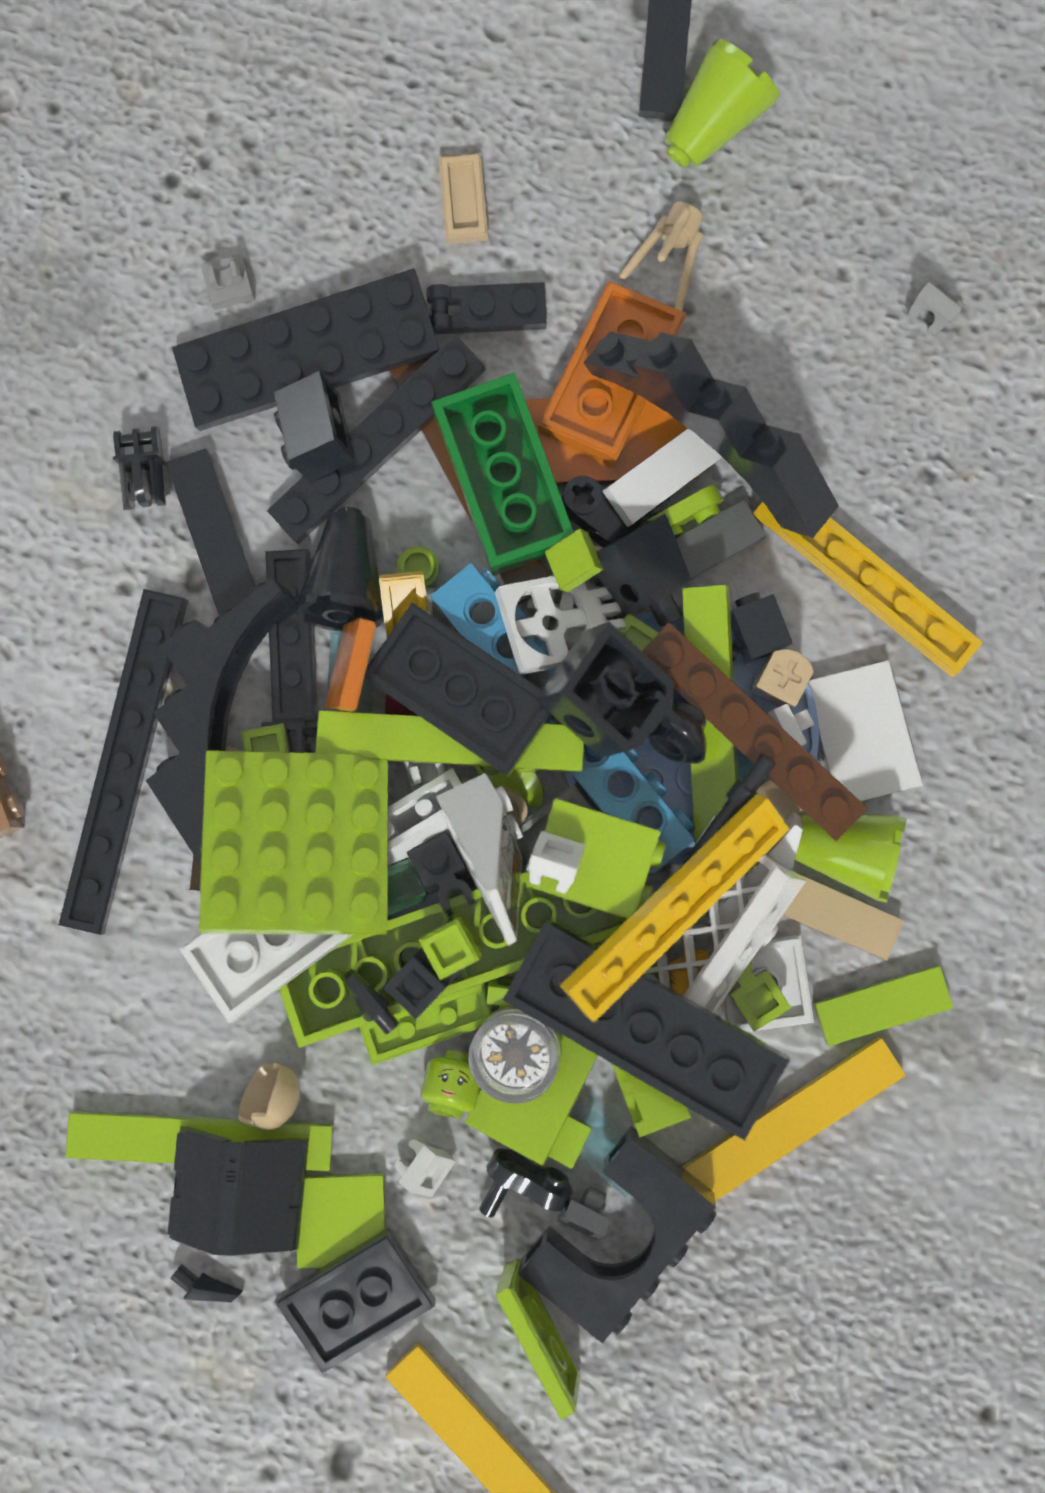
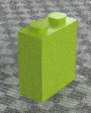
[527,798,666,919]

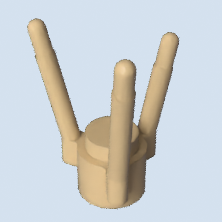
[619,202,703,311]

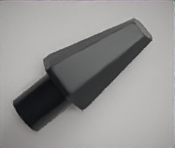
[344,969,399,1034]
[170,1264,243,1303]

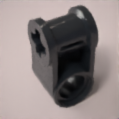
[561,475,643,548]

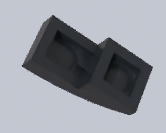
[383,917,483,1019]

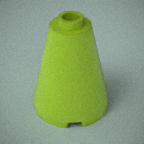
[664,39,780,169]
[795,814,907,903]

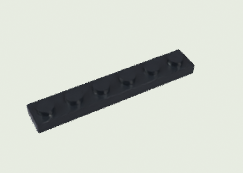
[267,334,486,544]

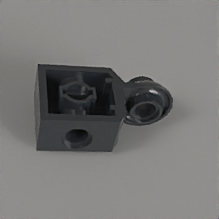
[535,622,707,764]

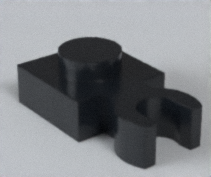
[407,832,475,917]

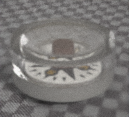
[468,1006,562,1103]

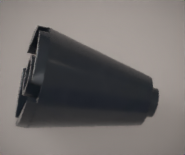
[296,507,384,632]

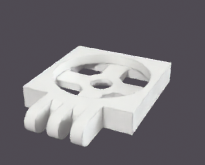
[495,576,626,675]

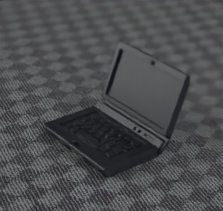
[167,1126,309,1256]

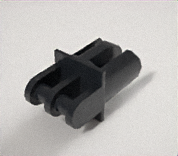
[113,426,166,510]

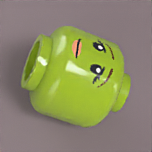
[420,1050,482,1119]

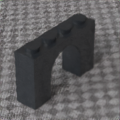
[518,1126,717,1344]

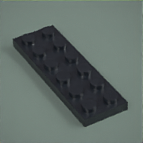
[172,268,439,431]
[503,919,790,1141]

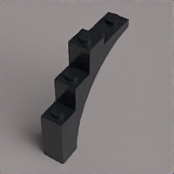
[583,331,839,538]
[146,578,297,865]

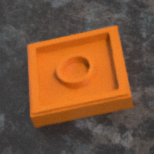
[324,619,376,712]

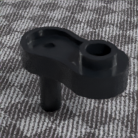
[479,1148,573,1218]

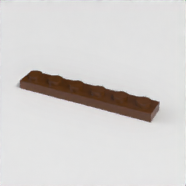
[642,622,868,841]

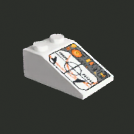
[436,773,522,945]

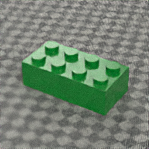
[432,372,574,576]

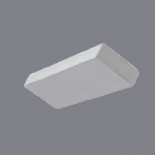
[602,429,722,527]

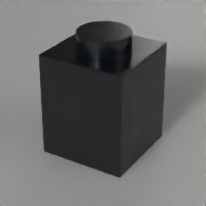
[730,592,793,664]

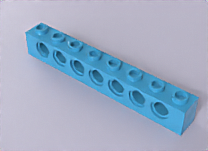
[430,563,695,874]

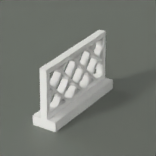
[644,816,806,1013]

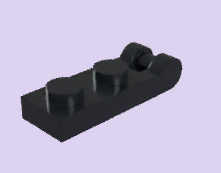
[426,282,547,334]

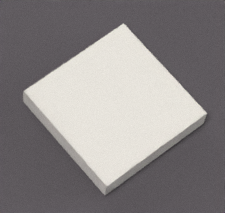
[713,935,814,1032]

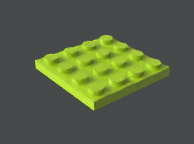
[199,751,388,935]

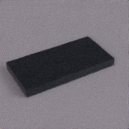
[364,603,552,777]

